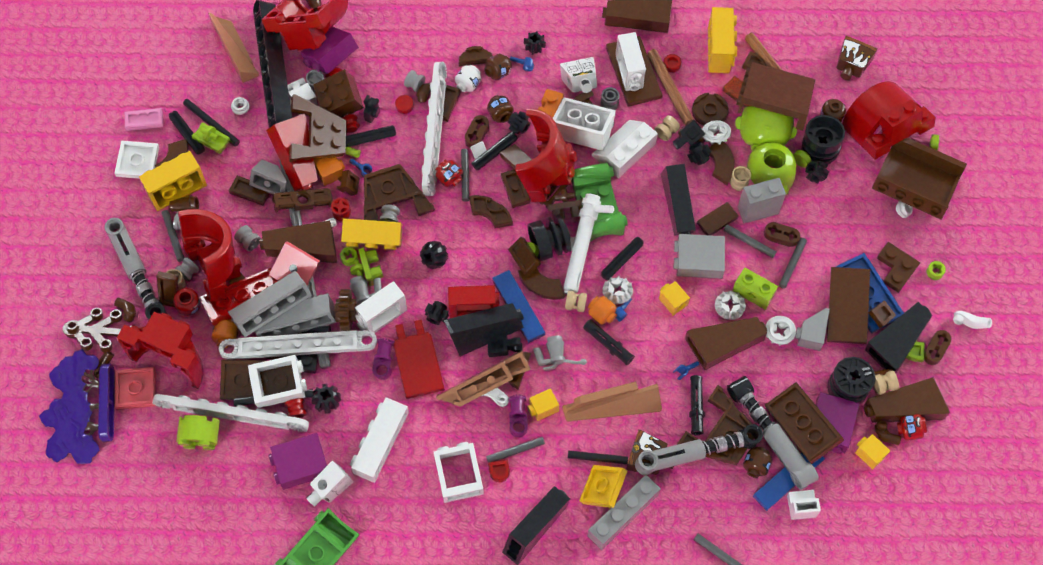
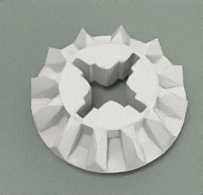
[702,121,731,145]
[602,276,633,304]
[715,290,746,320]
[766,316,796,346]

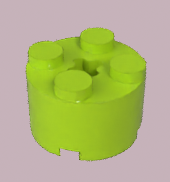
[176,415,220,450]

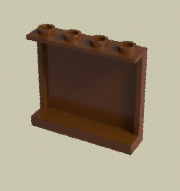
[736,62,815,131]
[872,138,967,220]

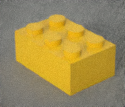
[708,7,737,73]
[139,151,207,211]
[341,219,403,250]

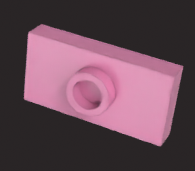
[125,108,163,131]

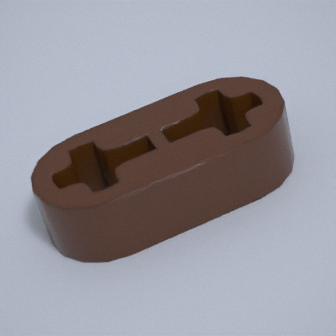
[465,115,489,148]
[764,222,800,247]
[924,330,952,365]

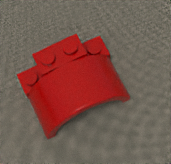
[261,0,348,51]
[842,81,936,160]
[515,109,577,202]
[178,209,242,302]
[117,312,203,389]

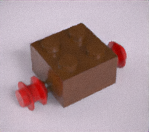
[313,67,364,133]

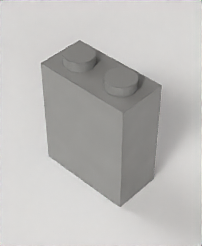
[737,178,786,224]
[673,234,725,279]

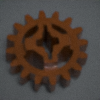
[335,289,357,331]

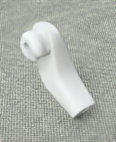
[953,311,992,329]
[482,388,509,407]

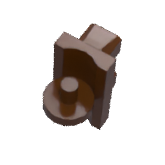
[548,188,582,219]

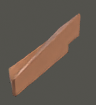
[208,13,259,83]
[436,350,531,407]
[562,382,662,421]

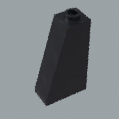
[661,164,696,236]
[865,302,932,374]
[444,303,524,357]
[502,486,570,565]

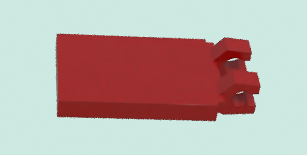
[394,319,445,399]

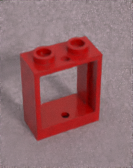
[448,285,500,318]

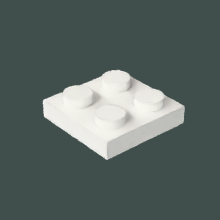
[114,141,159,179]

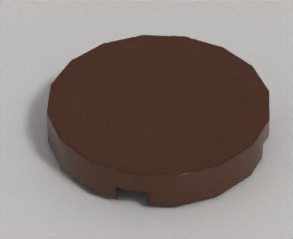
[692,93,728,126]

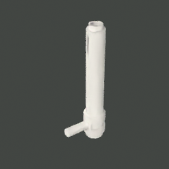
[563,193,614,294]

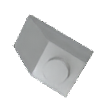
[249,160,287,195]
[795,308,830,351]

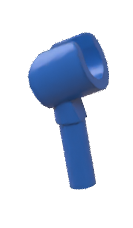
[510,56,534,71]
[349,159,372,177]
[615,298,632,322]
[673,361,699,380]

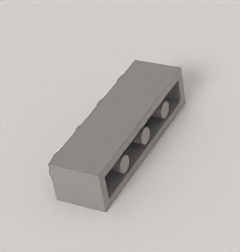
[228,271,312,337]
[255,293,336,337]
[587,475,661,550]

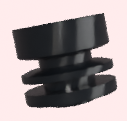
[801,115,845,164]
[527,214,571,261]
[827,357,876,404]

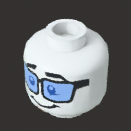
[455,65,482,92]

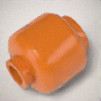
[588,296,617,325]
[211,319,239,348]

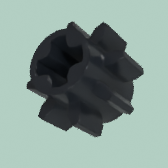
[524,31,546,55]
[508,111,531,134]
[687,142,711,165]
[805,159,829,184]
[425,301,449,325]

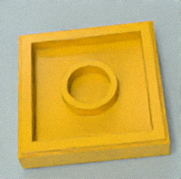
[579,465,627,508]

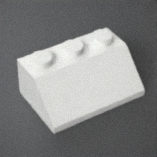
[553,97,616,151]
[592,120,658,179]

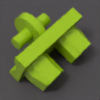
[192,122,230,154]
[350,247,383,286]

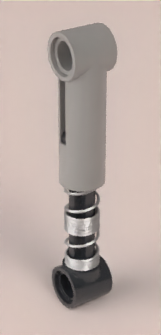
[104,218,167,320]
[727,376,819,490]
[635,424,763,475]

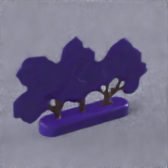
[39,349,115,464]

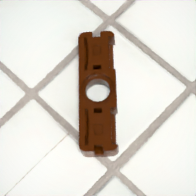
[272,188,333,212]

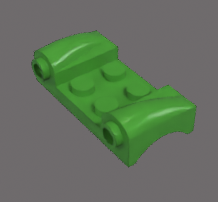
[571,162,628,242]
[274,508,359,565]

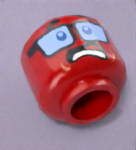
[435,159,463,187]
[173,288,201,316]
[897,414,927,440]

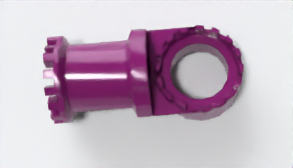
[372,338,395,380]
[508,394,528,437]

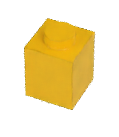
[659,281,690,316]
[527,388,559,421]
[855,434,890,470]

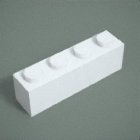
[350,398,409,483]

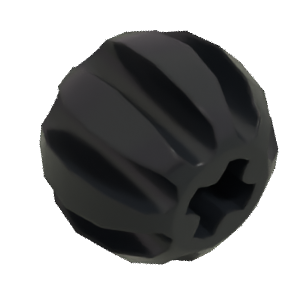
[420,241,448,269]
[311,384,341,414]

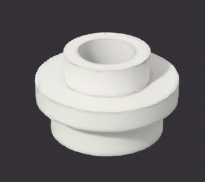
[231,97,250,115]
[896,201,913,218]

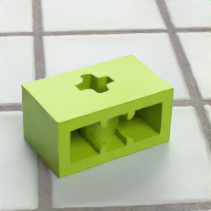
[732,267,778,310]

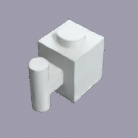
[288,77,318,115]

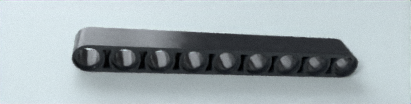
[253,0,292,128]

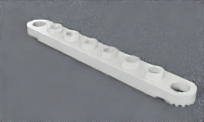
[422,61,447,196]
[219,330,377,360]
[152,394,309,432]

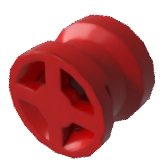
[331,198,351,221]
[285,398,307,418]

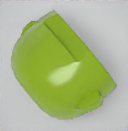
[735,106,797,146]
[747,142,796,195]

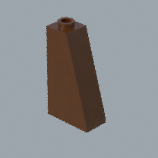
[602,0,672,33]
[259,220,337,263]
[685,317,767,370]
[864,377,950,423]

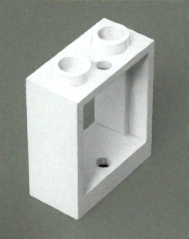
[615,32,646,91]
[355,281,407,333]
[248,355,307,408]
[433,442,484,503]

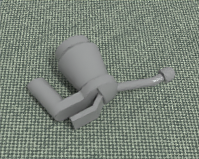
[350,276,382,306]
[533,336,587,371]

